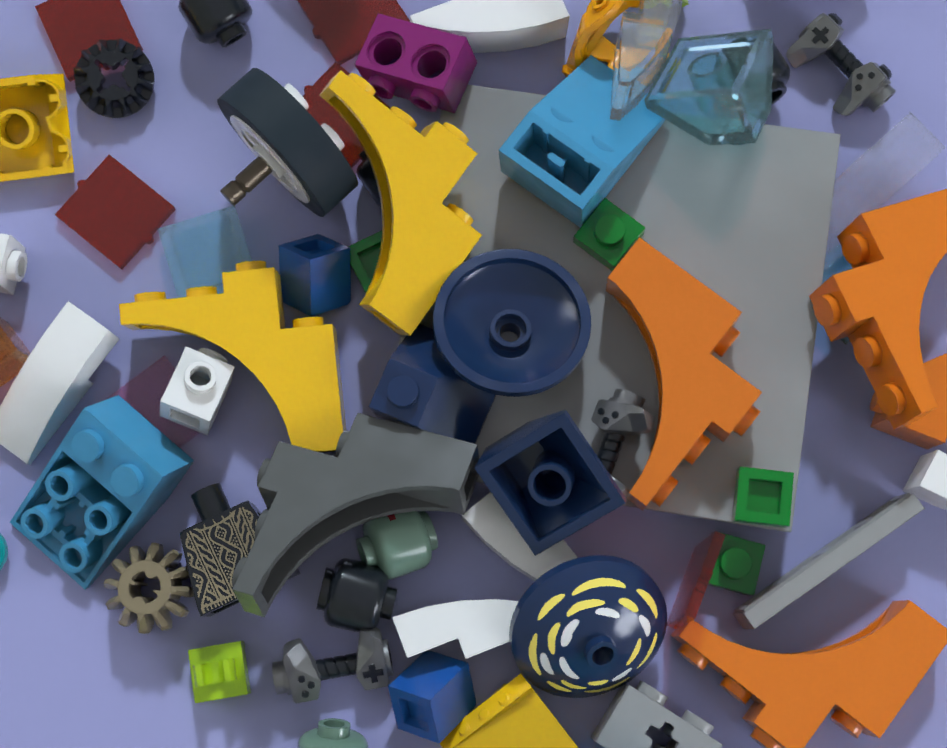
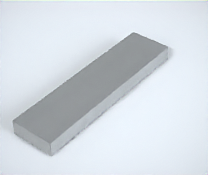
[733,493,925,629]

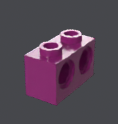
[354,13,477,113]

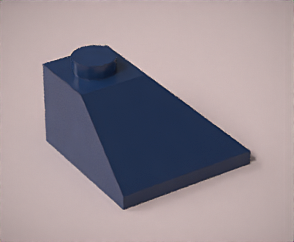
[368,324,496,444]
[474,410,627,556]

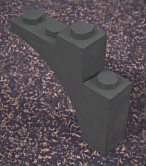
[232,413,479,617]

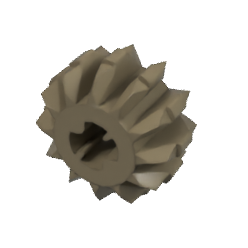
[103,543,194,634]

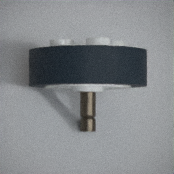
[217,68,358,217]

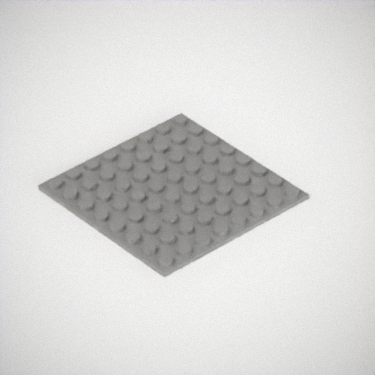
[399,85,841,533]

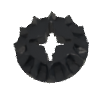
[73,38,155,118]

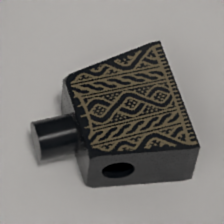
[180,483,300,617]

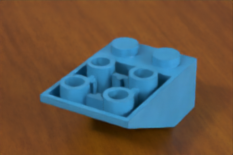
[498,55,672,228]
[9,395,194,590]

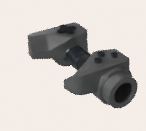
[786,13,896,116]
[591,389,654,497]
[272,627,394,703]

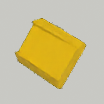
[0,74,74,182]
[440,673,578,748]

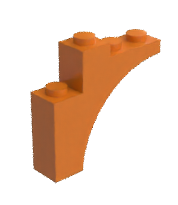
[809,189,947,430]
[606,237,762,511]
[671,600,947,748]

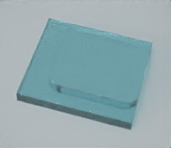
[158,206,252,298]

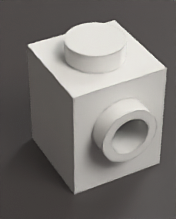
[159,346,235,436]

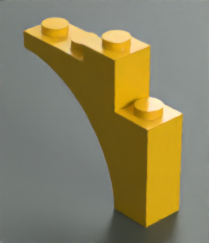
[320,70,482,336]
[119,261,347,453]

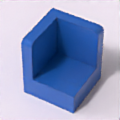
[278,234,351,317]
[388,651,476,744]

